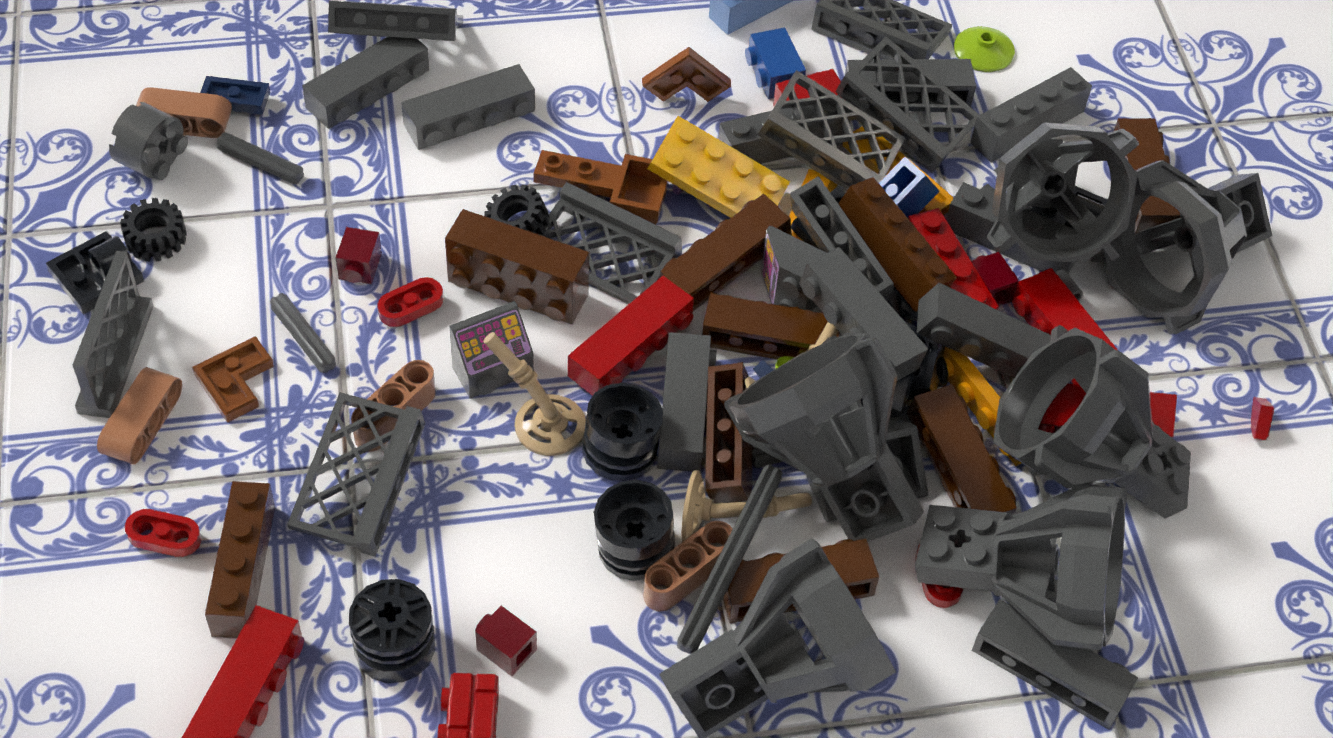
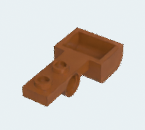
[533,150,669,225]

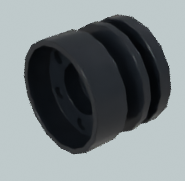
[582,383,663,481]
[593,480,676,581]
[349,579,435,683]

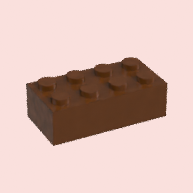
[445,209,590,325]

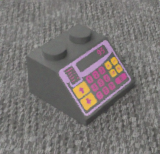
[761,225,826,311]
[449,301,534,399]

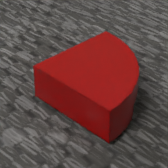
[1251,397,1275,440]

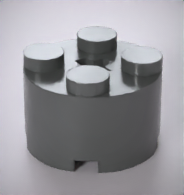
[109,102,188,180]

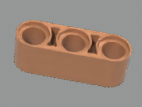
[136,87,232,138]
[351,360,436,452]
[97,367,183,465]
[643,521,733,611]

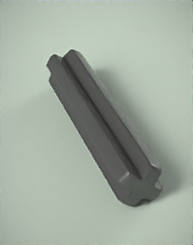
[216,132,304,184]
[270,293,336,373]

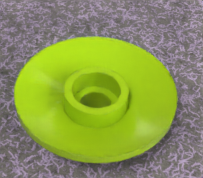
[954,26,1015,72]

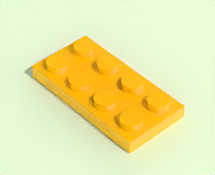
[647,116,790,218]

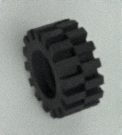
[484,184,550,235]
[120,198,187,262]

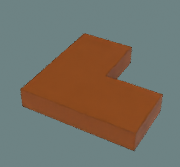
[642,47,731,102]
[192,336,274,423]

